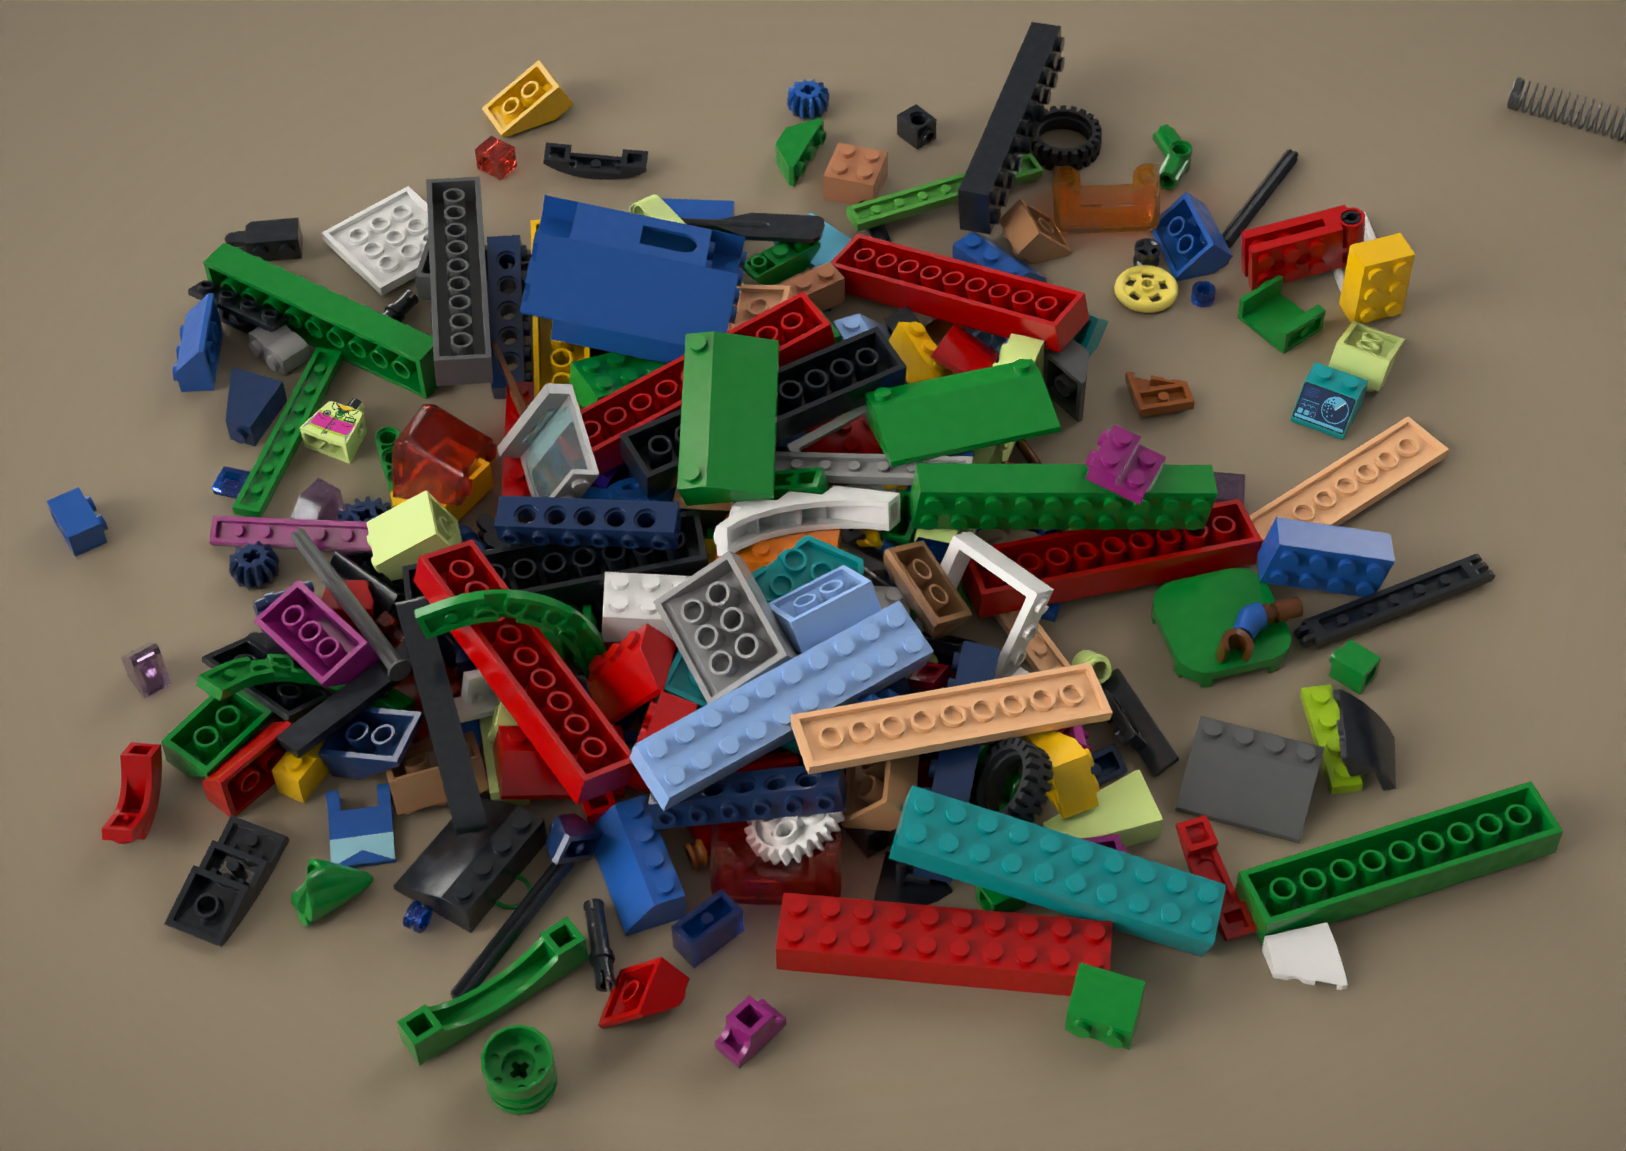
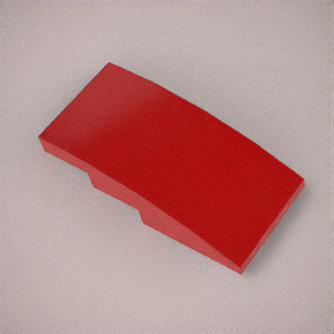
[931,323,1000,374]

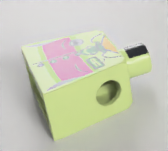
[300,398,367,464]

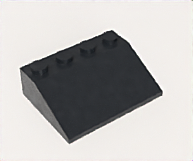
[394,798,547,933]

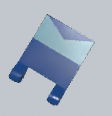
[326,783,396,868]

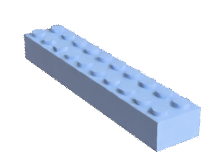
[629,601,934,811]

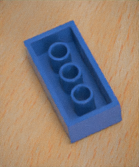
[1257,517,1395,597]

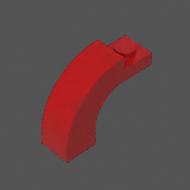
[101,742,162,844]

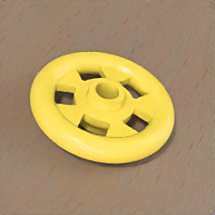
[1114,265,1179,313]

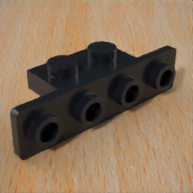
[188,280,289,334]
[1100,668,1179,777]

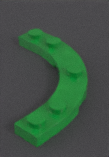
[415,589,608,680]
[196,654,415,711]

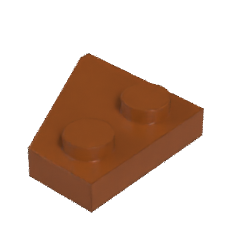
[1125,371,1195,418]

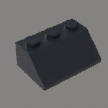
[321,551,406,629]

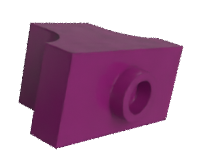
[715,995,786,1069]

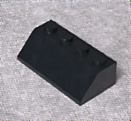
[202,636,333,725]

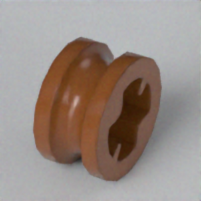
[684,839,709,871]

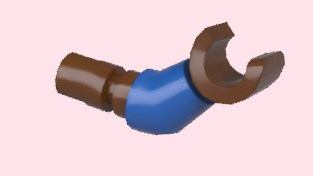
[1216,597,1303,663]

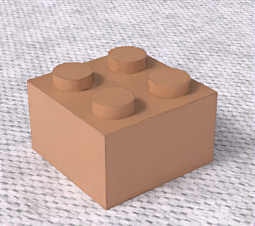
[823,143,888,205]

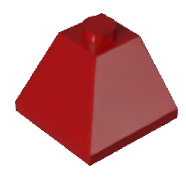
[598,957,690,1029]

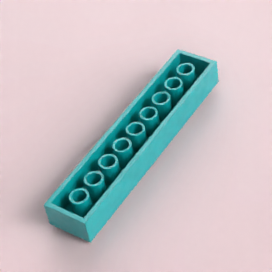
[889,785,1226,957]

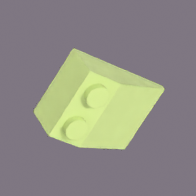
[1328,321,1405,392]

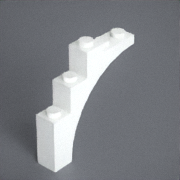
[714,486,901,556]

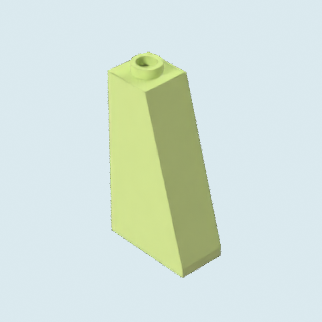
[1043,770,1163,847]

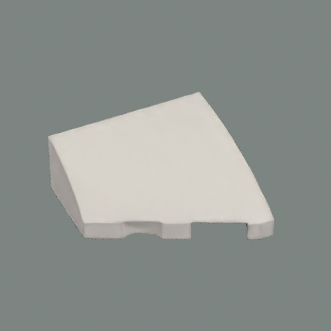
[1262,922,1348,990]

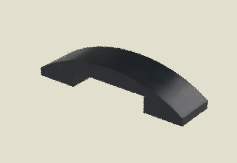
[543,143,648,180]

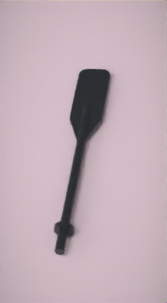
[681,213,825,243]

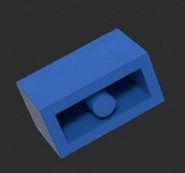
[46,487,108,556]

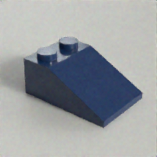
[318,707,424,779]

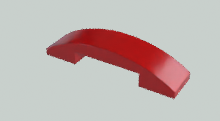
[1176,815,1257,941]

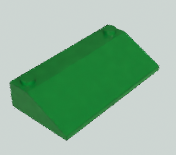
[677,331,780,506]
[865,359,1061,467]

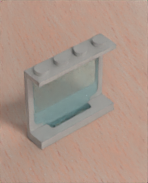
[497,383,600,525]

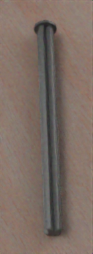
[291,528,412,681]

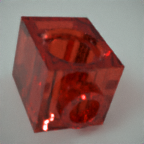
[475,136,517,180]

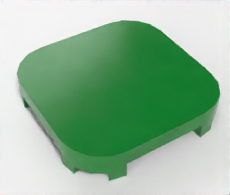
[1151,568,1292,688]

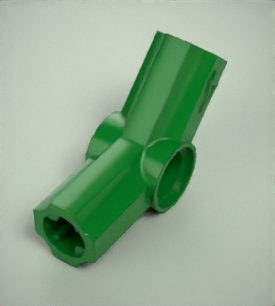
[1153,124,1192,191]

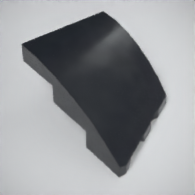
[1333,689,1396,791]

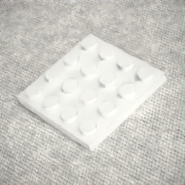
[322,186,429,296]

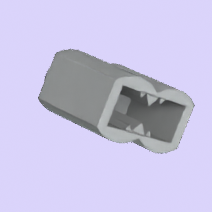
[248,325,311,375]

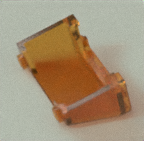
[1053,163,1160,234]

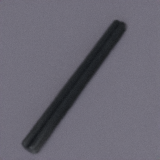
[1222,149,1299,248]
[450,862,575,999]

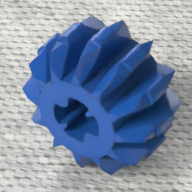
[787,79,829,119]

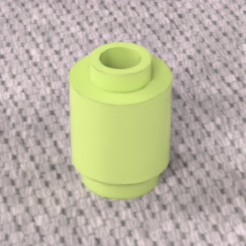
[1072,650,1112,684]

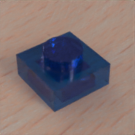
[212,466,250,499]

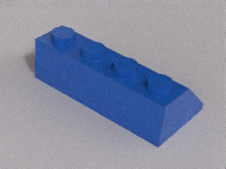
[593,795,687,936]

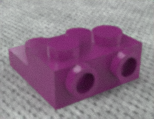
[1085,424,1166,504]

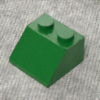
[1065,962,1146,1050]

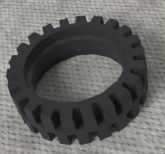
[1028,105,1102,172]
[969,737,1053,823]

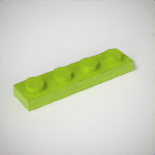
[1300,684,1363,795]

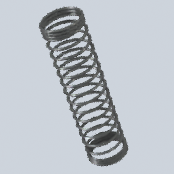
[1507,77,1626,143]

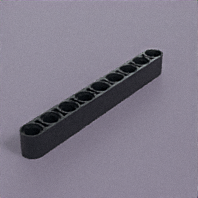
[395,596,489,837]

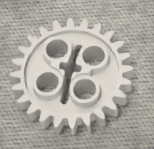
[744,808,846,865]

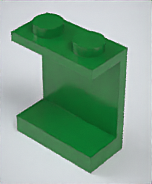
[1237,275,1326,354]

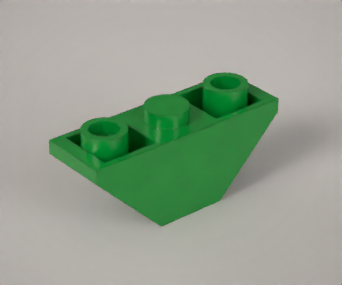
[775,118,827,186]
[742,242,821,285]

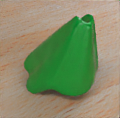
[291,858,373,927]

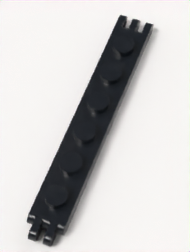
[1293,554,1496,648]

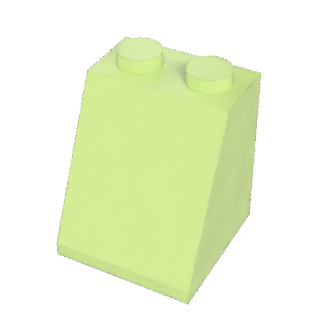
[367,490,462,581]

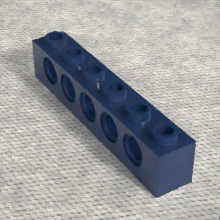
[487,235,532,399]
[494,496,682,550]
[648,765,848,829]

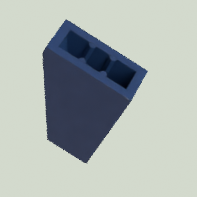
[225,368,287,446]

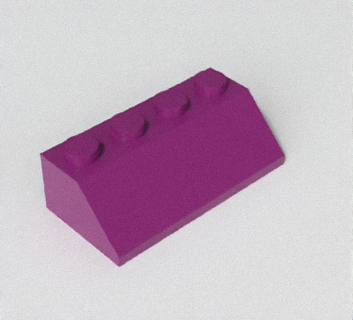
[253,579,380,688]

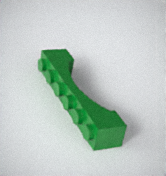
[397,916,589,1066]

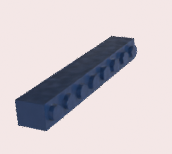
[913,641,1000,883]

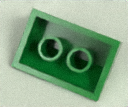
[161,690,273,777]

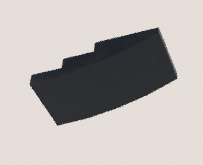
[164,815,290,947]

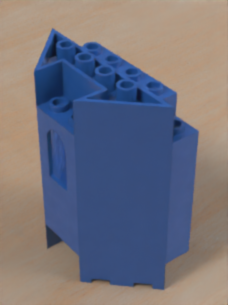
[519,195,747,363]

